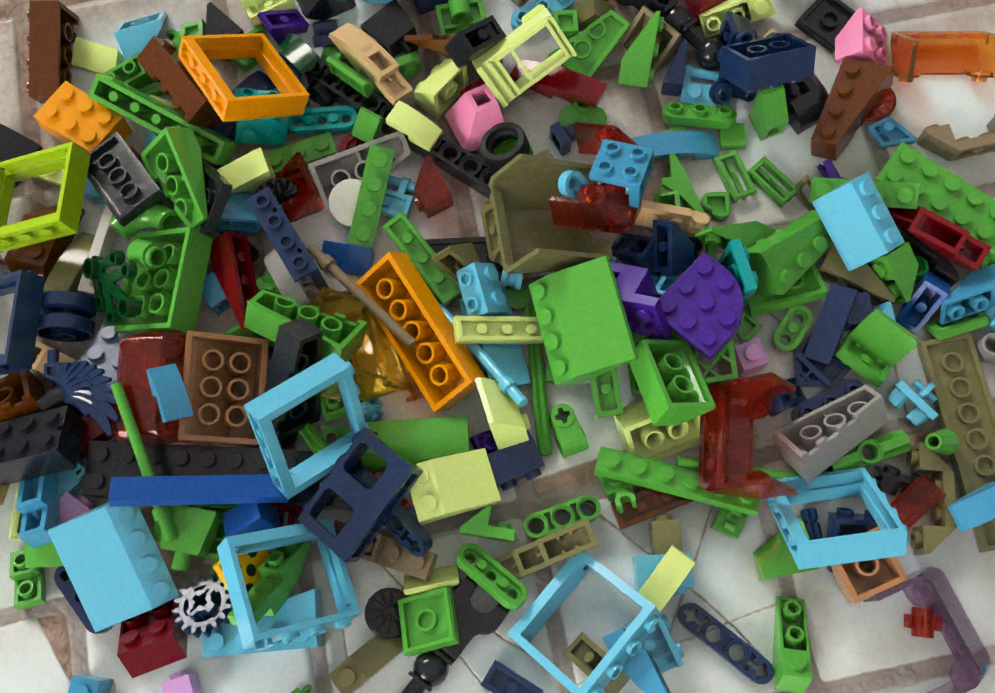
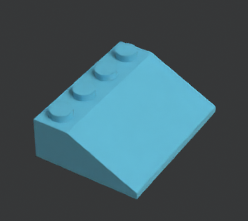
[47,502,179,633]

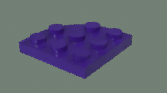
[659,252,743,361]

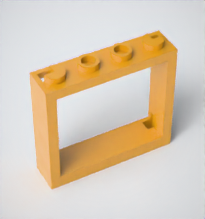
[178,33,309,122]

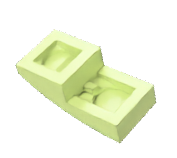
[386,100,443,152]
[638,545,695,612]

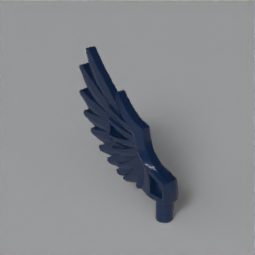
[44,350,121,436]

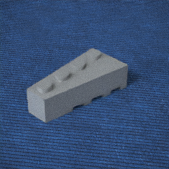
[773,384,888,483]

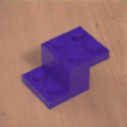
[611,262,672,340]

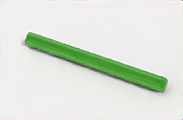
[524,304,552,456]

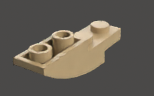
[328,23,413,106]

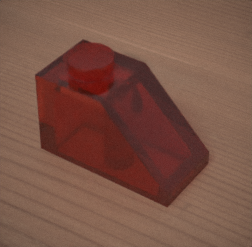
[413,156,454,218]

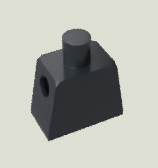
[360,0,419,58]

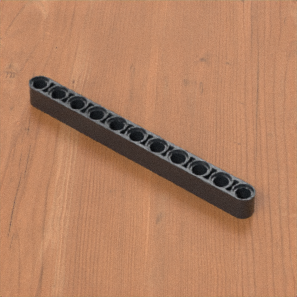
[304,59,499,199]

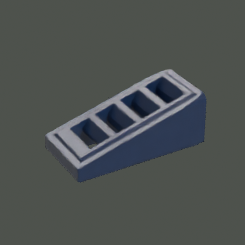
[661,41,688,97]

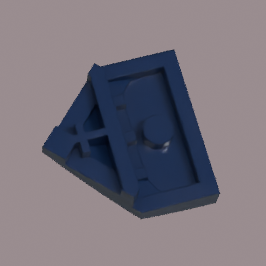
[793,333,851,388]

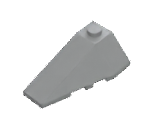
[308,131,411,212]

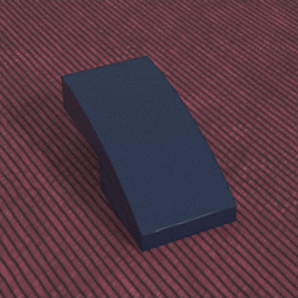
[312,18,339,47]

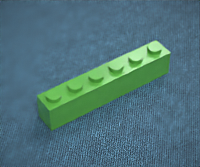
[88,74,238,165]

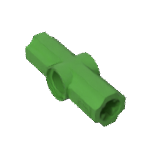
[827,429,911,472]

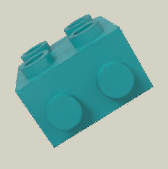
[234,88,289,146]

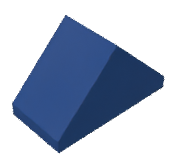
[222,503,282,537]

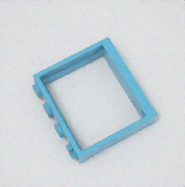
[244,352,370,500]
[766,467,911,570]
[217,518,361,651]
[507,552,662,693]

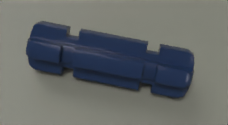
[800,508,823,540]

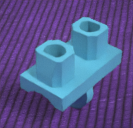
[886,379,938,427]

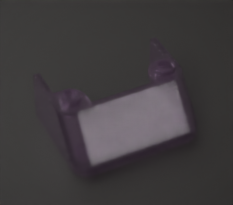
[863,567,991,693]

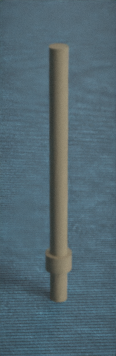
[307,244,417,349]

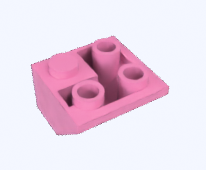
[835,7,888,65]
[444,84,505,153]

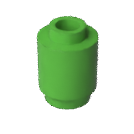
[127,239,167,270]

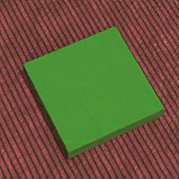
[398,585,460,657]

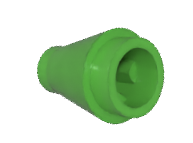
[925,429,959,456]

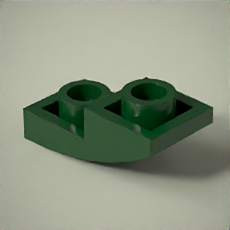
[275,33,321,74]

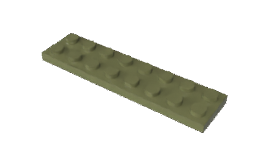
[916,332,995,553]

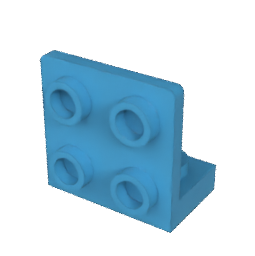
[589,139,654,208]

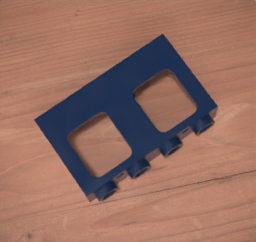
[246,186,331,296]
[297,428,423,562]

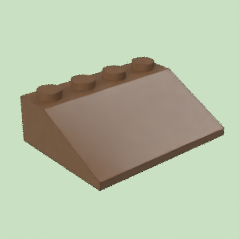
[178,330,269,448]

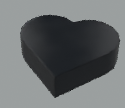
[306,82,335,107]

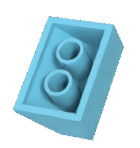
[812,172,905,271]

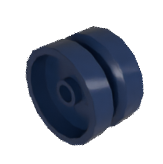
[37,291,97,342]

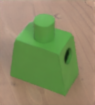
[160,505,223,571]

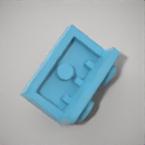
[456,262,508,316]
[625,614,685,674]

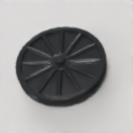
[365,588,408,639]

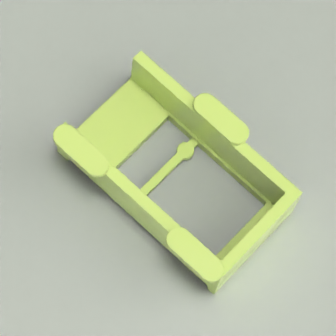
[472,4,577,108]

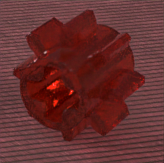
[904,607,942,638]

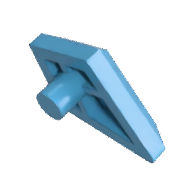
[867,116,918,148]

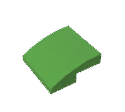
[326,56,384,98]

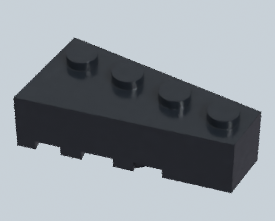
[264,317,323,441]

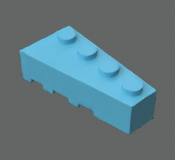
[202,589,323,658]

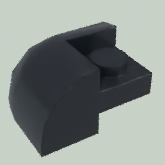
[782,74,829,135]

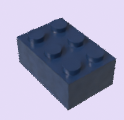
[720,33,816,93]

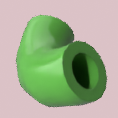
[108,203,180,241]

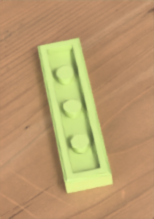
[453,316,544,344]

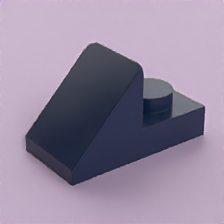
[759,377,807,417]

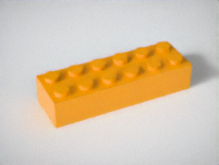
[356,252,486,412]

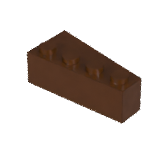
[136,36,221,129]
[811,57,894,161]

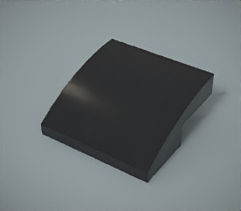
[0,124,42,187]

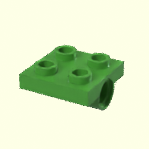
[435,0,486,36]

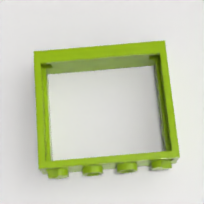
[0,141,90,253]

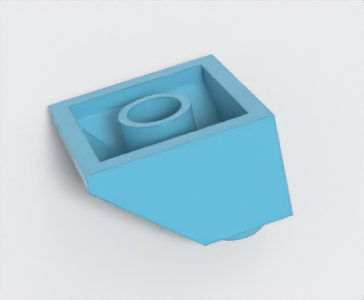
[114,11,167,60]

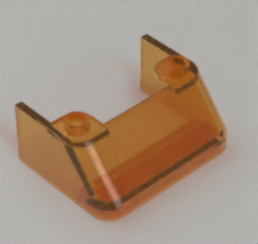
[890,31,995,82]

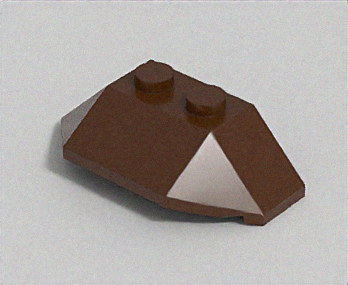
[4,204,85,282]

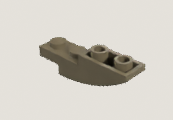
[333,520,438,582]

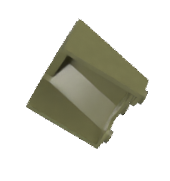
[481,154,614,274]

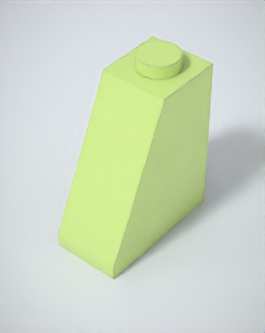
[217,147,276,198]

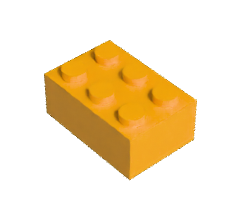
[33,81,132,153]

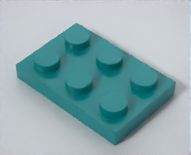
[718,238,759,308]

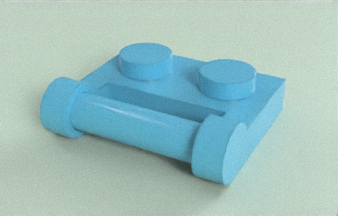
[679,64,730,106]

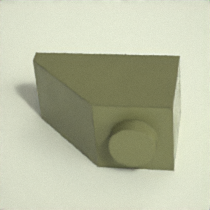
[564,632,630,693]

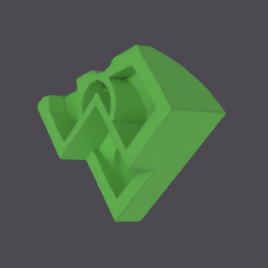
[753,517,819,580]

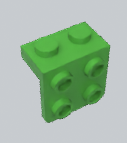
[835,309,918,388]

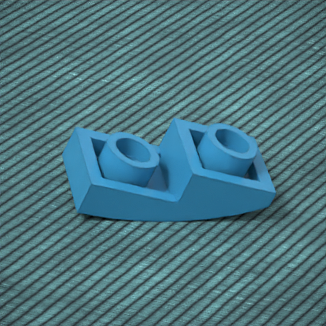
[146,363,193,423]

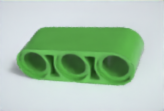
[524,495,601,540]

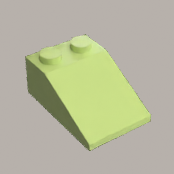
[410,448,501,525]

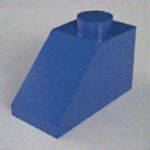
[895,270,951,334]

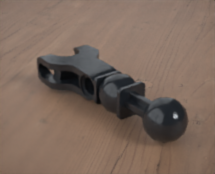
[616,0,724,70]
[401,576,510,693]

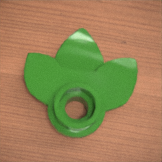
[558,100,607,140]

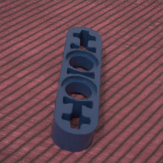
[351,468,433,557]
[677,603,774,685]

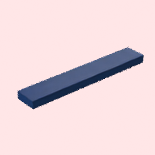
[108,474,288,507]

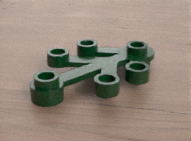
[83,250,142,325]

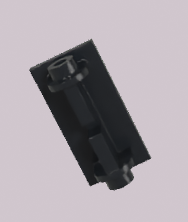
[873,464,935,504]

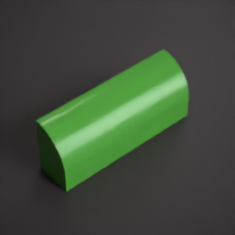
[361,415,470,472]

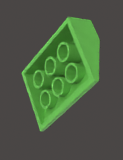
[114,227,213,338]
[529,256,638,386]

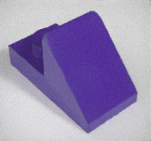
[257,9,310,45]

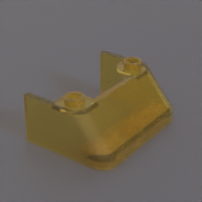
[307,287,408,403]

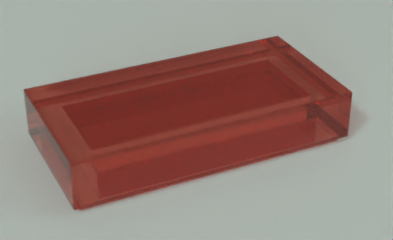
[890,474,947,530]

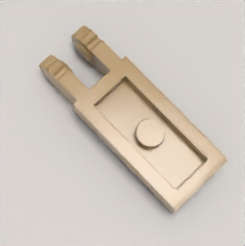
[634,200,711,237]

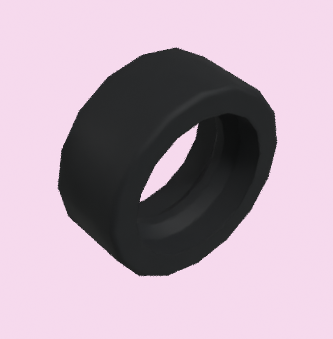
[480,122,530,170]

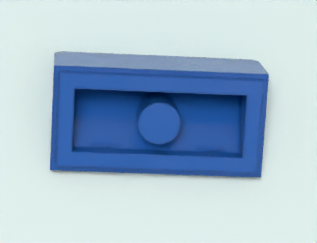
[320,240,375,276]

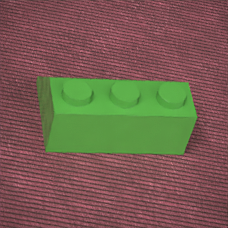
[629,339,716,426]

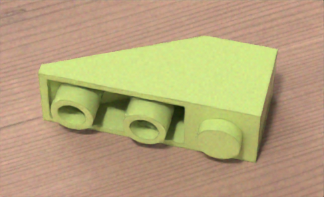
[699,0,776,38]

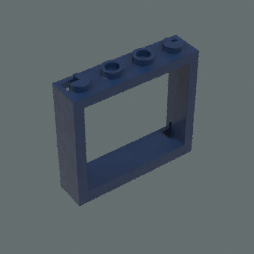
[0,269,45,376]

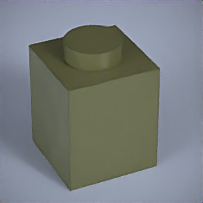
[648,515,683,555]

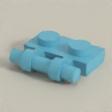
[380,174,420,218]

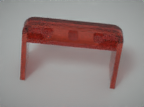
[548,122,639,234]
[112,332,206,445]
[698,372,797,499]

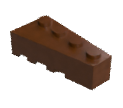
[27,0,79,103]
[0,370,45,422]

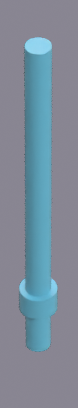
[437,301,528,407]

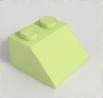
[414,59,469,121]
[475,377,531,450]

